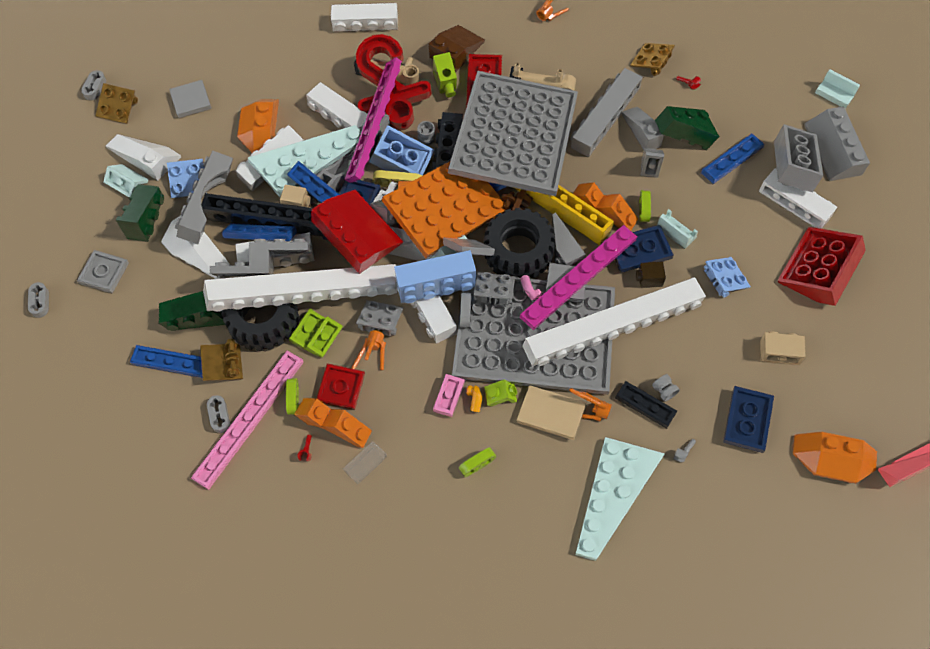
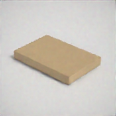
[517,385,586,440]

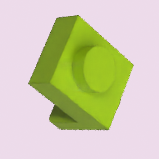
[484,379,517,407]

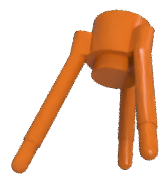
[536,0,569,21]
[351,330,386,370]
[569,388,612,422]

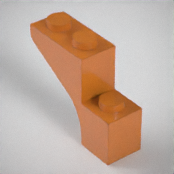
[573,182,638,231]
[294,398,372,448]

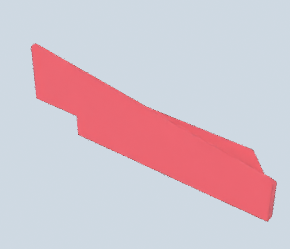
[878,443,930,487]

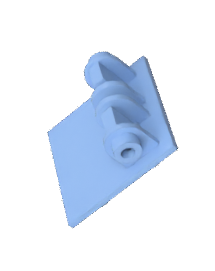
[167,159,205,198]
[704,257,751,298]

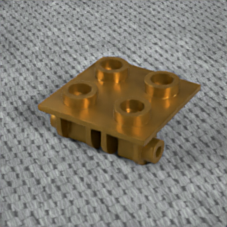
[630,43,675,76]
[95,83,138,124]
[200,339,243,381]

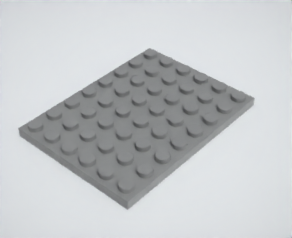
[448,71,578,196]
[452,274,615,395]

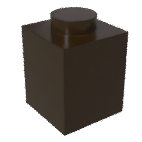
[636,261,666,288]

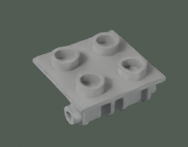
[474,272,515,306]
[356,300,403,337]

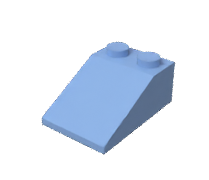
[369,125,434,176]

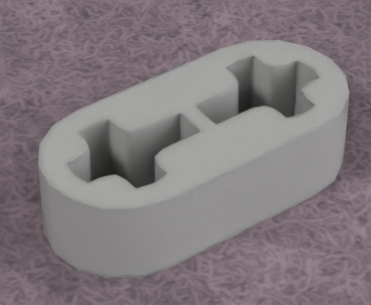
[81,70,106,101]
[28,282,49,318]
[460,293,471,327]
[207,395,230,433]

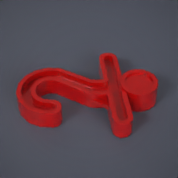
[356,34,432,131]

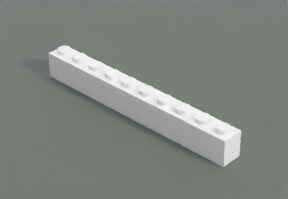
[203,264,398,311]
[523,277,706,366]

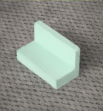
[815,69,860,109]
[103,164,148,197]

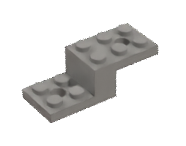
[210,239,311,276]

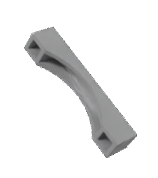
[317,114,390,192]
[175,151,233,244]

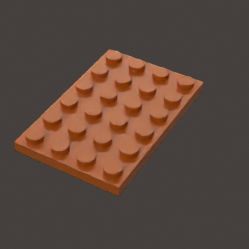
[381,161,509,258]

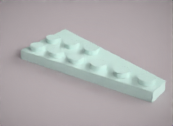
[248,125,361,198]
[575,437,664,561]

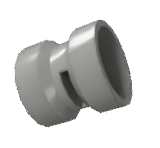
[417,121,435,146]
[652,374,680,402]

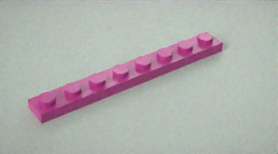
[345,57,402,183]
[520,225,637,330]

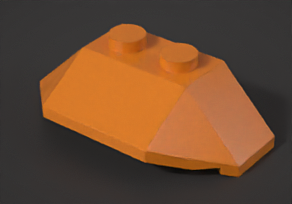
[237,99,279,153]
[793,432,877,484]

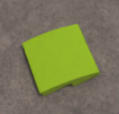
[289,309,343,358]

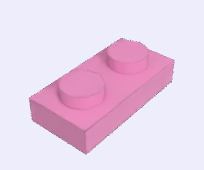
[433,374,465,417]

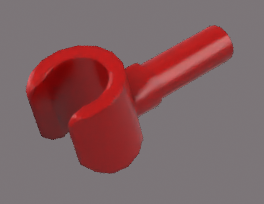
[676,76,701,90]
[297,435,312,462]

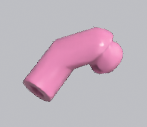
[520,275,542,301]

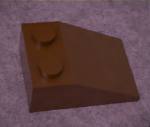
[428,25,485,73]

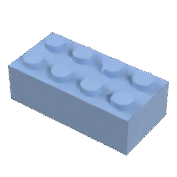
[394,250,476,303]

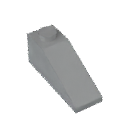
[622,107,664,150]
[551,213,585,266]

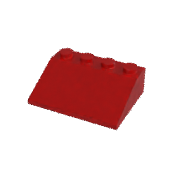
[311,190,403,274]
[778,227,866,306]

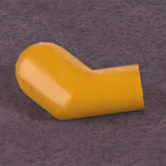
[466,385,482,413]

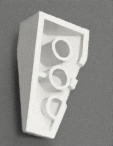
[106,134,181,181]
[161,215,231,279]

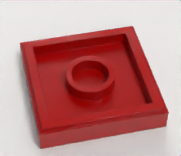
[317,363,365,410]

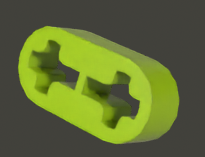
[639,190,651,222]
[286,378,299,415]
[459,447,497,477]

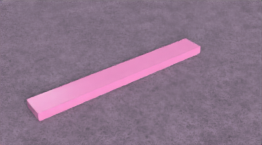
[191,351,304,490]

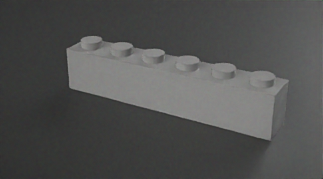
[570,68,643,157]

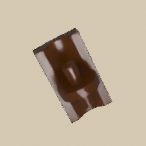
[501,189,533,211]

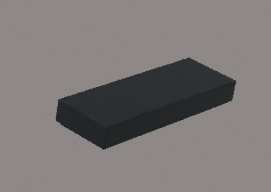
[615,381,677,429]

